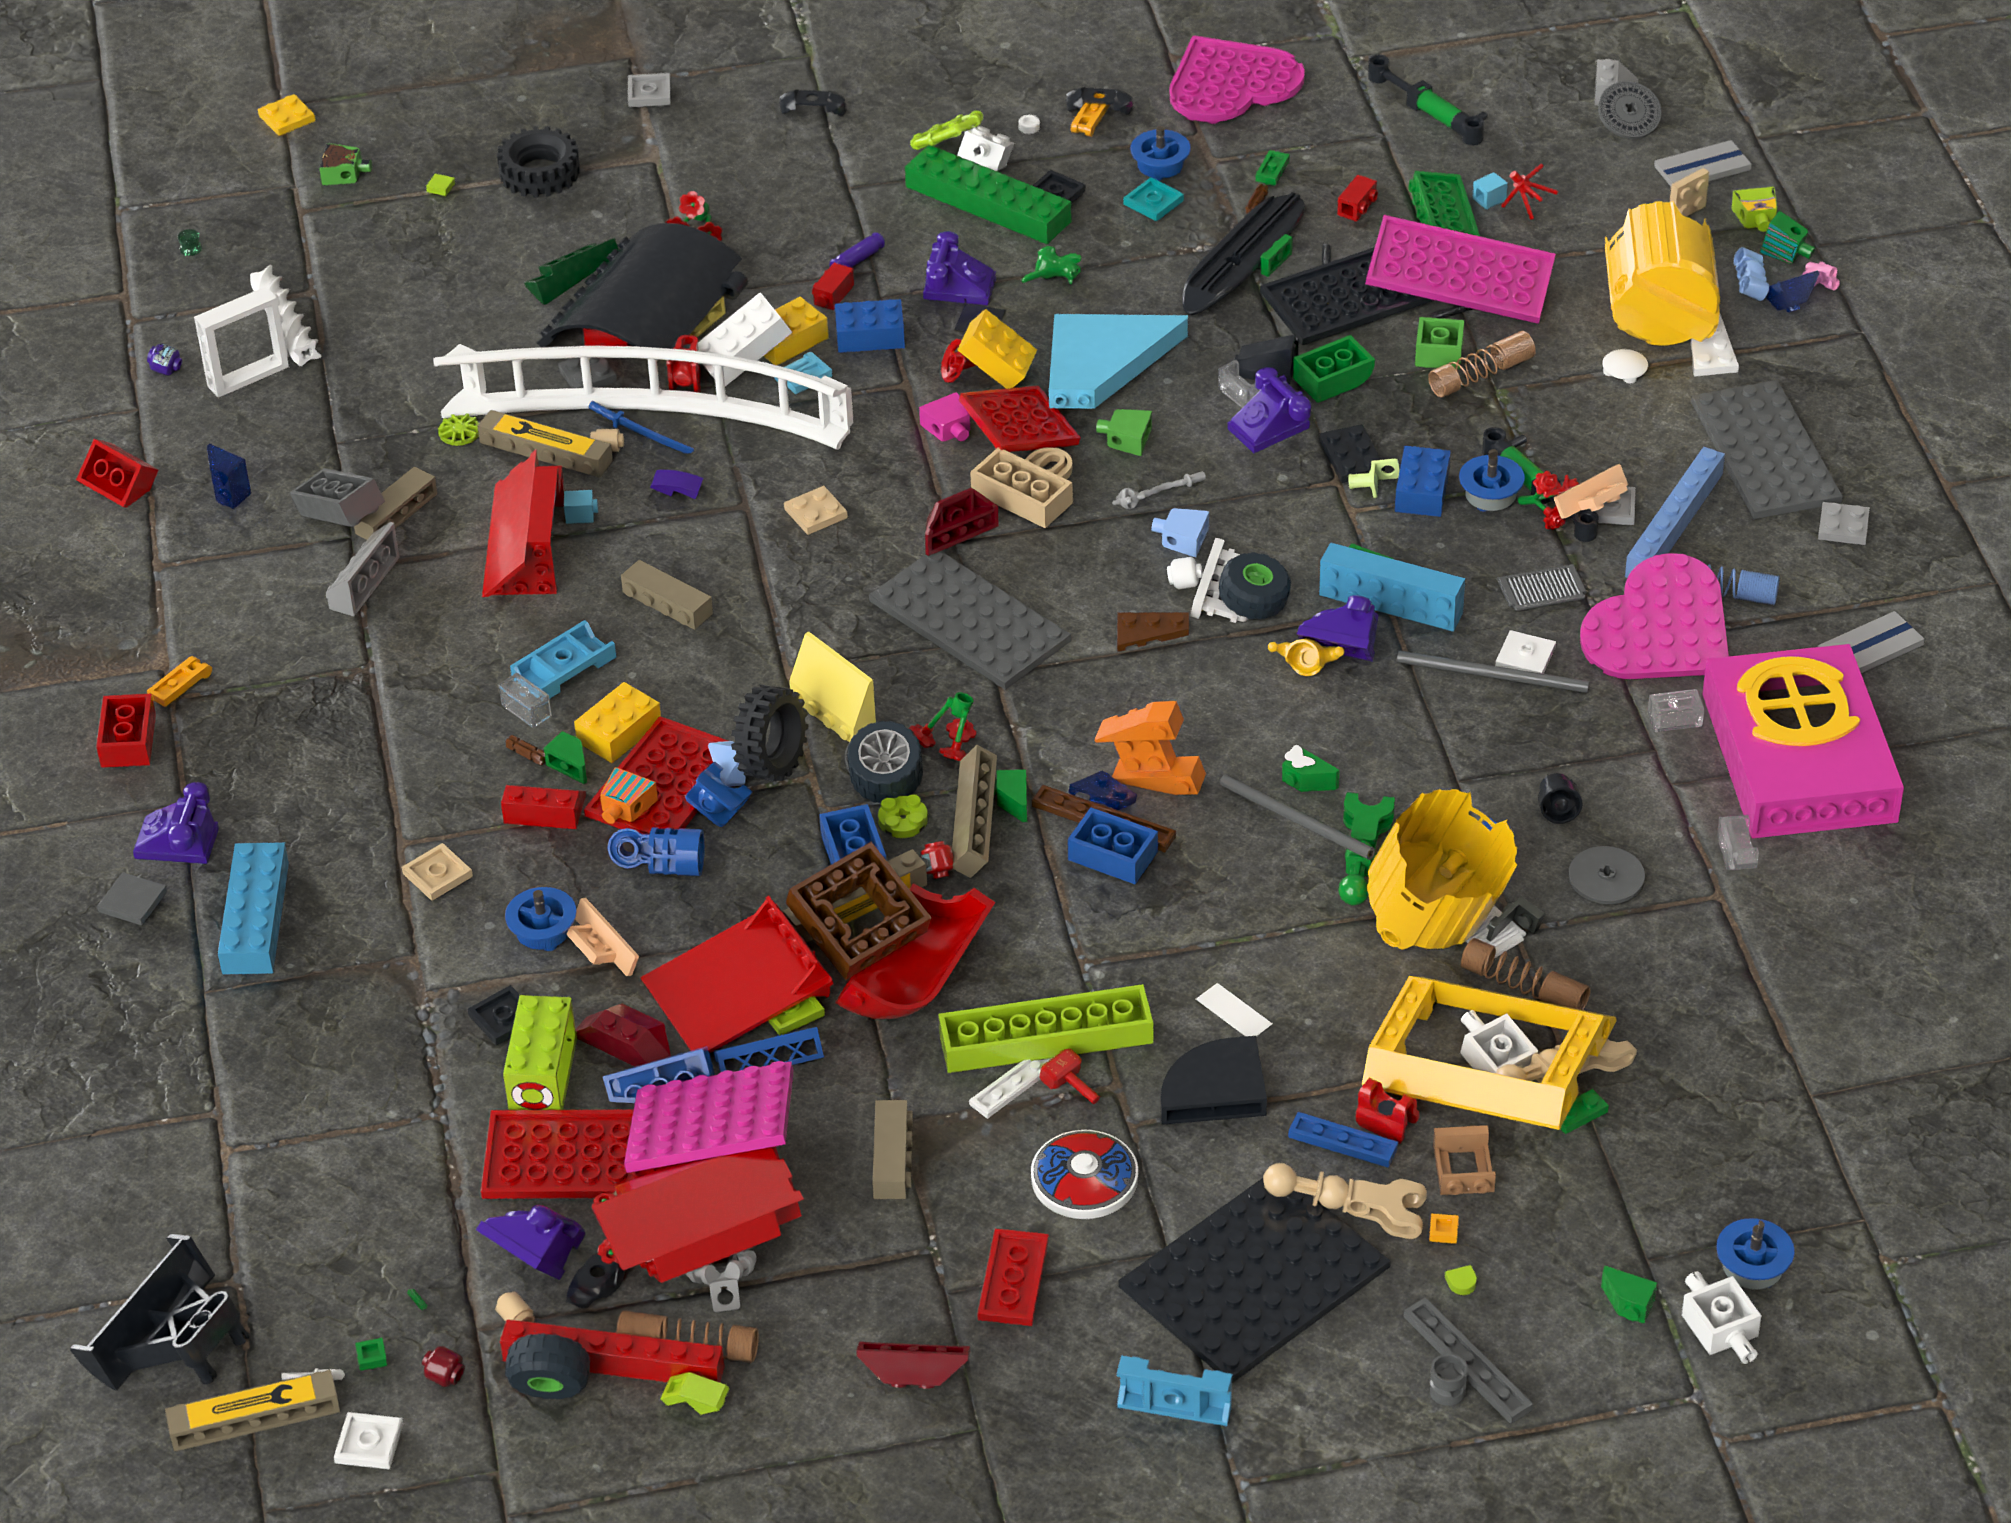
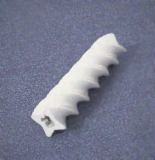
[250,265,321,366]

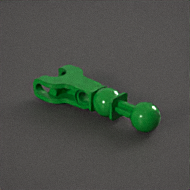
[1338,792,1395,906]

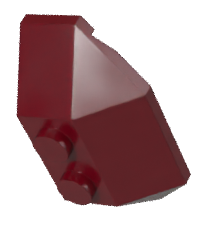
[925,488,999,556]
[576,1003,671,1067]
[856,1341,970,1389]

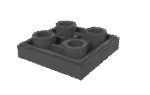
[97,872,167,925]

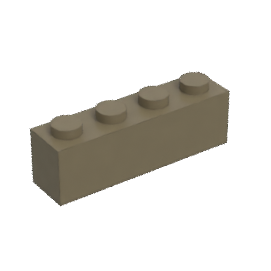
[354,466,437,540]
[621,560,713,630]
[873,1100,913,1199]

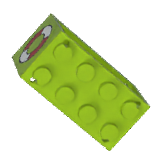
[503,995,577,1110]

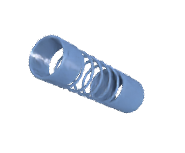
[1708,564,1780,606]

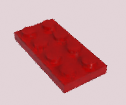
[978,1228,1049,1326]

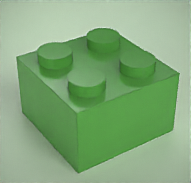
[1415,317,1464,370]

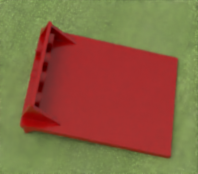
[640,895,833,1053]

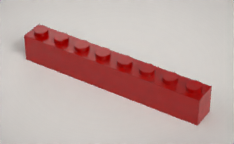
[500,1319,725,1383]

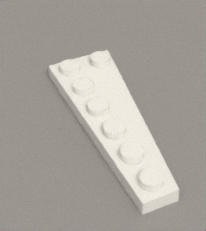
[1691,312,1739,376]

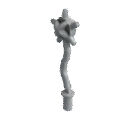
[1113,471,1206,509]

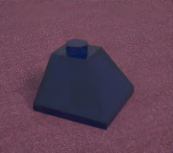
[1766,270,1819,313]

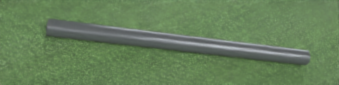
[1397,650,1590,693]
[1220,774,1375,860]

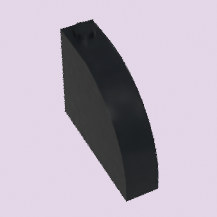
[1161,1035,1267,1125]

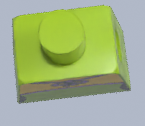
[1731,187,1777,232]

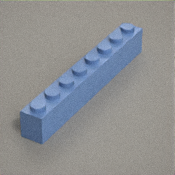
[1625,447,1725,578]

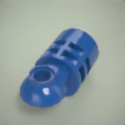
[607,827,705,876]

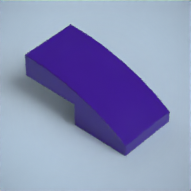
[650,470,703,499]

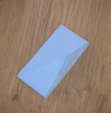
[708,741,746,787]

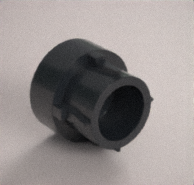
[1538,773,1583,824]

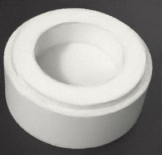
[1019,115,1040,134]

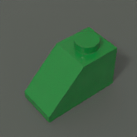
[544,731,587,784]
[1282,747,1340,792]
[994,770,1027,822]
[1601,1266,1657,1324]

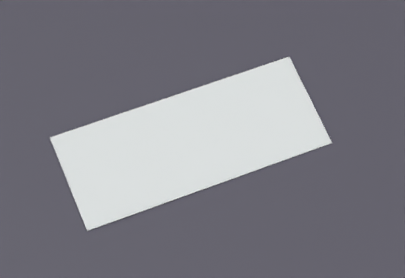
[1196,983,1272,1036]

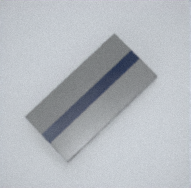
[1654,140,1751,186]
[1818,611,1925,673]

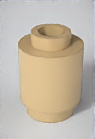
[590,429,624,452]
[496,1292,535,1323]

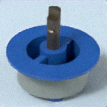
[1459,449,1525,511]
[1717,1218,1794,1289]

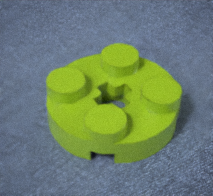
[878,795,928,838]

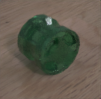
[178,229,202,256]

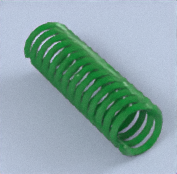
[407,1289,428,1310]

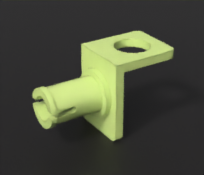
[1349,459,1400,498]

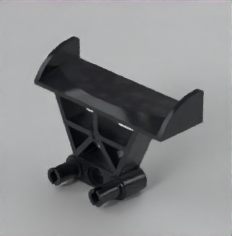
[70,1234,250,1390]

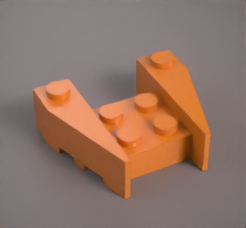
[1094,701,1206,795]

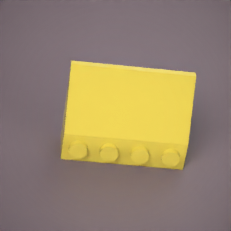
[790,632,876,742]

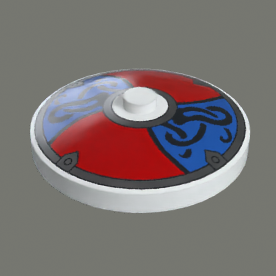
[1031,1130,1138,1219]

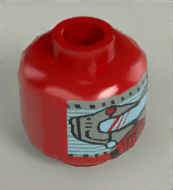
[920,841,954,879]

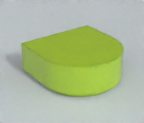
[1445,1265,1477,1295]

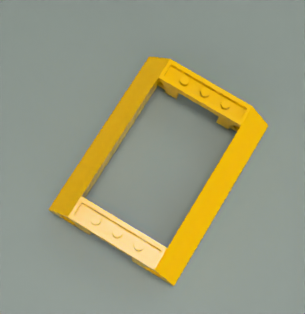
[1362,976,1617,1130]

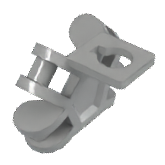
[685,1249,756,1312]

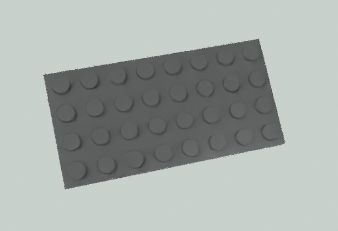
[1691,380,1843,519]
[869,551,1071,690]

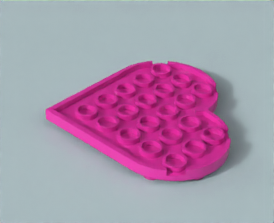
[1169,36,1304,124]
[1580,553,1729,679]

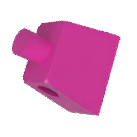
[919,392,970,442]

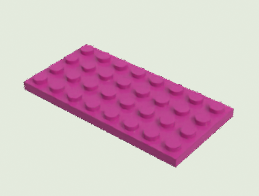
[1365,215,1555,324]

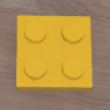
[258,94,316,136]

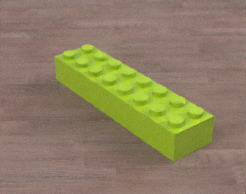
[938,985,1153,1073]

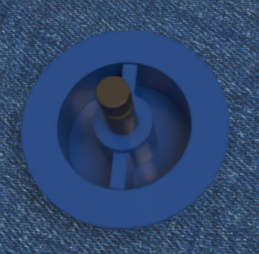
[1131,126,1190,181]
[505,887,576,951]

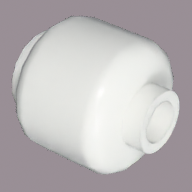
[1167,557,1203,589]

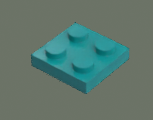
[1123,177,1184,221]

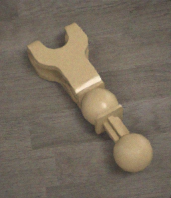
[1495,1036,1637,1083]
[1263,1163,1427,1239]

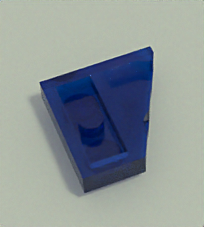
[1068,770,1137,810]

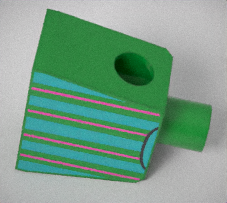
[1760,211,1815,264]

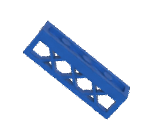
[713,1027,824,1073]

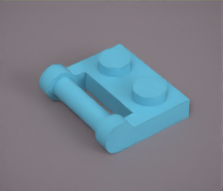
[774,352,832,394]

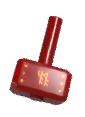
[1040,1049,1100,1104]

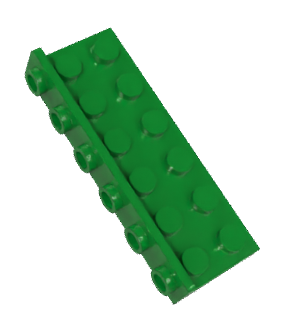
[1408,171,1480,237]

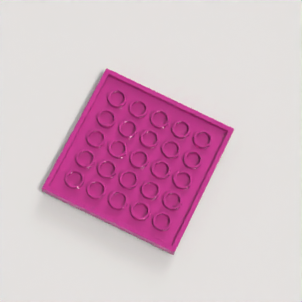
[624,1061,794,1173]

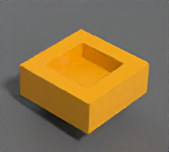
[1429,1214,1458,1244]

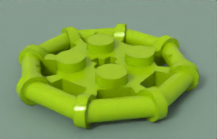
[910,111,983,150]

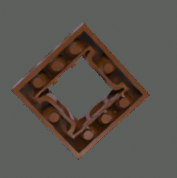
[786,842,931,980]

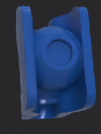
[685,761,753,827]

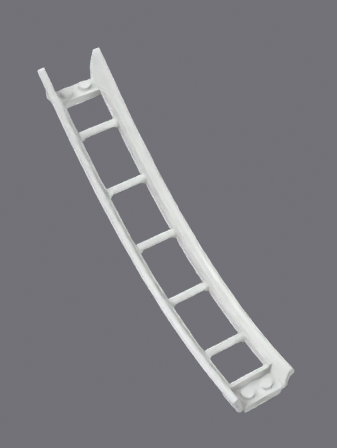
[433,344,853,450]

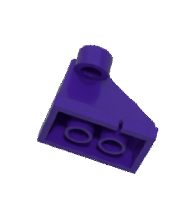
[923,231,996,305]
[1228,367,1311,453]
[1297,595,1379,662]
[133,782,219,864]
[476,1205,586,1280]

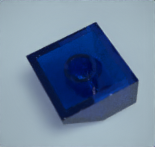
[207,444,252,509]

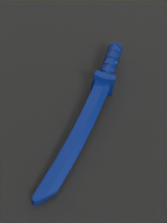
[589,401,694,453]

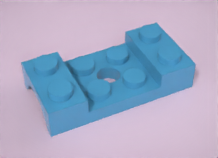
[510,620,616,703]
[1117,1356,1232,1426]

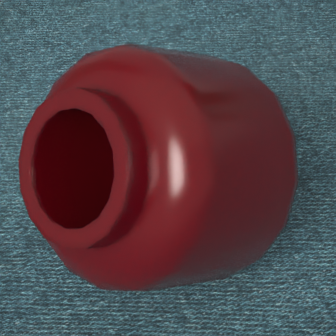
[422,1346,465,1387]

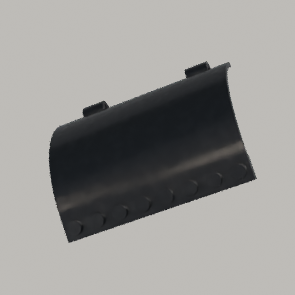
[537,223,748,349]

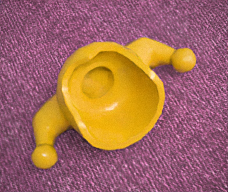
[1268,639,1344,677]

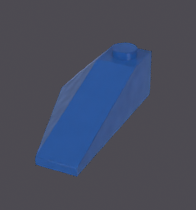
[603,1046,715,1103]

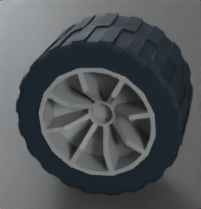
[847,721,923,803]

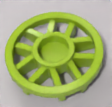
[438,413,479,446]

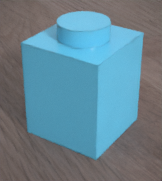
[1473,172,1508,209]
[564,490,598,524]

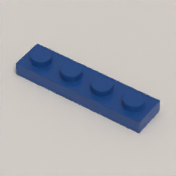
[1288,1112,1398,1168]

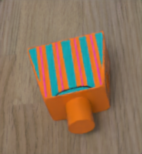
[600,767,658,824]

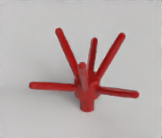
[1501,164,1558,220]

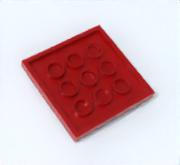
[959,386,1081,452]

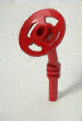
[941,339,977,383]

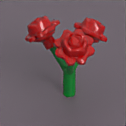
[1518,471,1579,530]

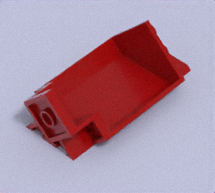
[482,449,565,597]
[592,1146,804,1283]

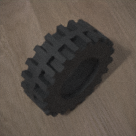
[497,126,580,198]
[731,685,809,782]

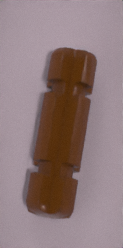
[1245,183,1269,214]
[505,735,546,765]

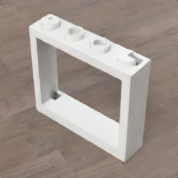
[194,287,289,398]

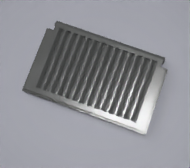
[1497,564,1587,611]

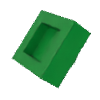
[355,1338,387,1371]

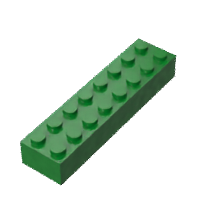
[905,145,1071,244]

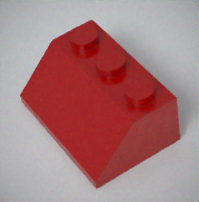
[76,439,159,508]
[501,785,586,829]

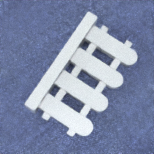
[1190,538,1248,623]

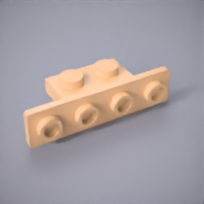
[1554,464,1628,519]
[567,898,639,976]

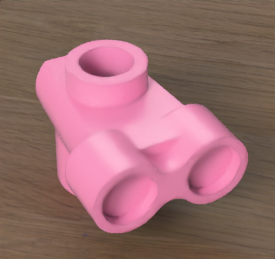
[1802,262,1839,290]

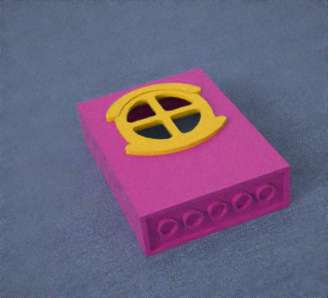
[1703,644,1904,838]

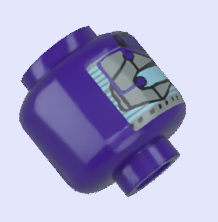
[147,343,182,376]

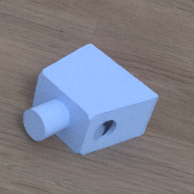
[1152,508,1209,557]

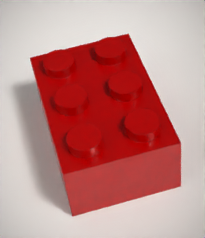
[96,693,156,768]

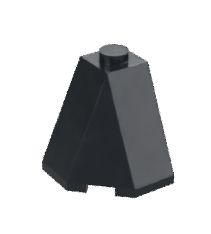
[1234,335,1299,384]

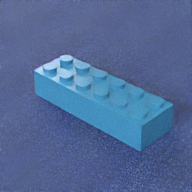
[1319,543,1465,631]
[218,842,289,974]

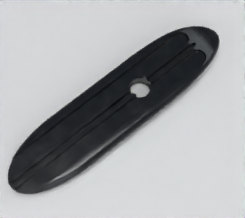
[1182,192,1305,315]

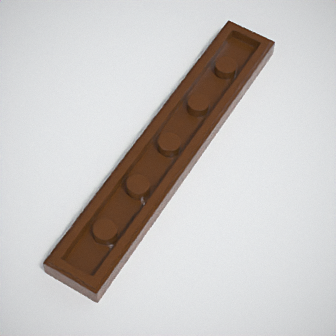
[1032,785,1176,853]

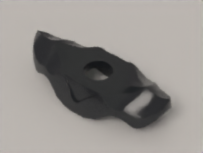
[566,1253,626,1308]

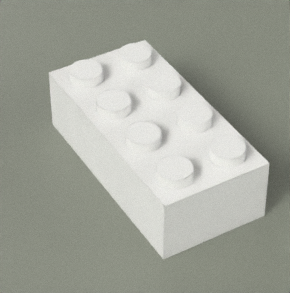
[698,293,792,386]

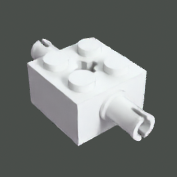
[957,126,1014,171]
[1460,1010,1538,1074]
[1682,1272,1761,1364]

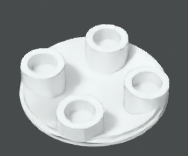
[1603,349,1648,383]

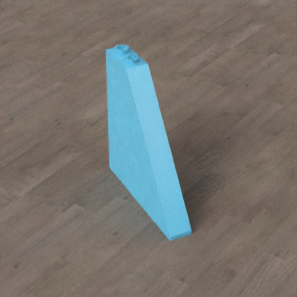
[1049,314,1188,409]

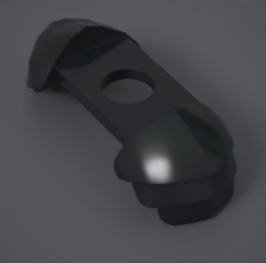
[1066,87,1133,115]
[779,89,846,116]

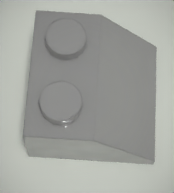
[1595,59,1638,105]

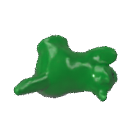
[1021,246,1082,284]

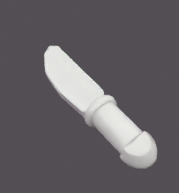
[282,1368,344,1380]

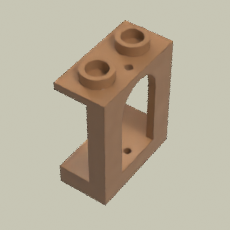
[1433,1125,1496,1195]

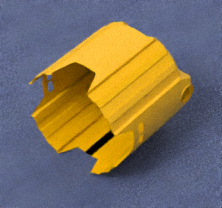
[1605,201,1720,346]
[1367,789,1517,950]

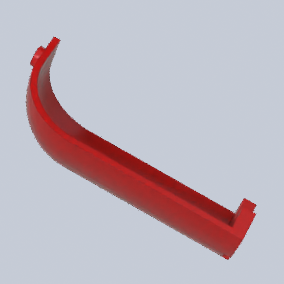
[835,883,995,1019]

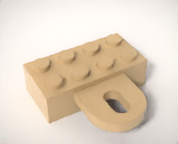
[971,448,1073,528]

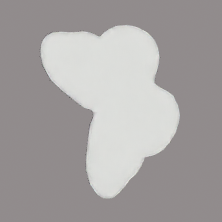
[1285,745,1315,768]

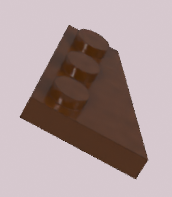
[1117,612,1189,652]

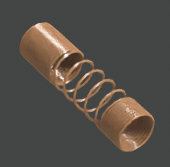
[1429,331,1536,398]
[1461,938,1590,1010]
[616,1310,759,1363]

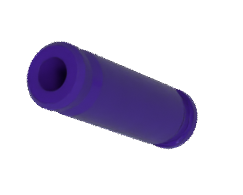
[829,232,885,268]

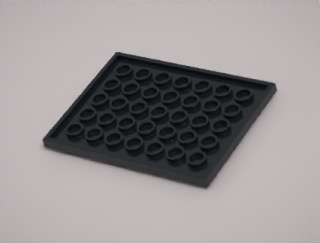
[1118,1178,1390,1383]

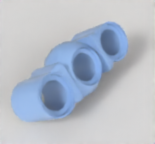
[1733,247,1769,301]

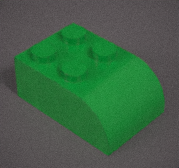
[1293,335,1375,403]

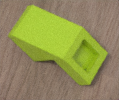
[660,1373,729,1415]

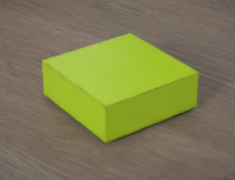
[426,174,455,196]

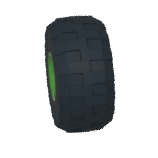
[1218,552,1291,620]
[505,1334,590,1399]

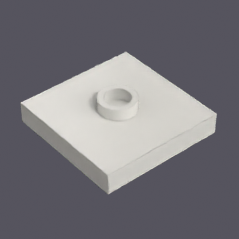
[1495,630,1556,674]
[334,1412,403,1469]

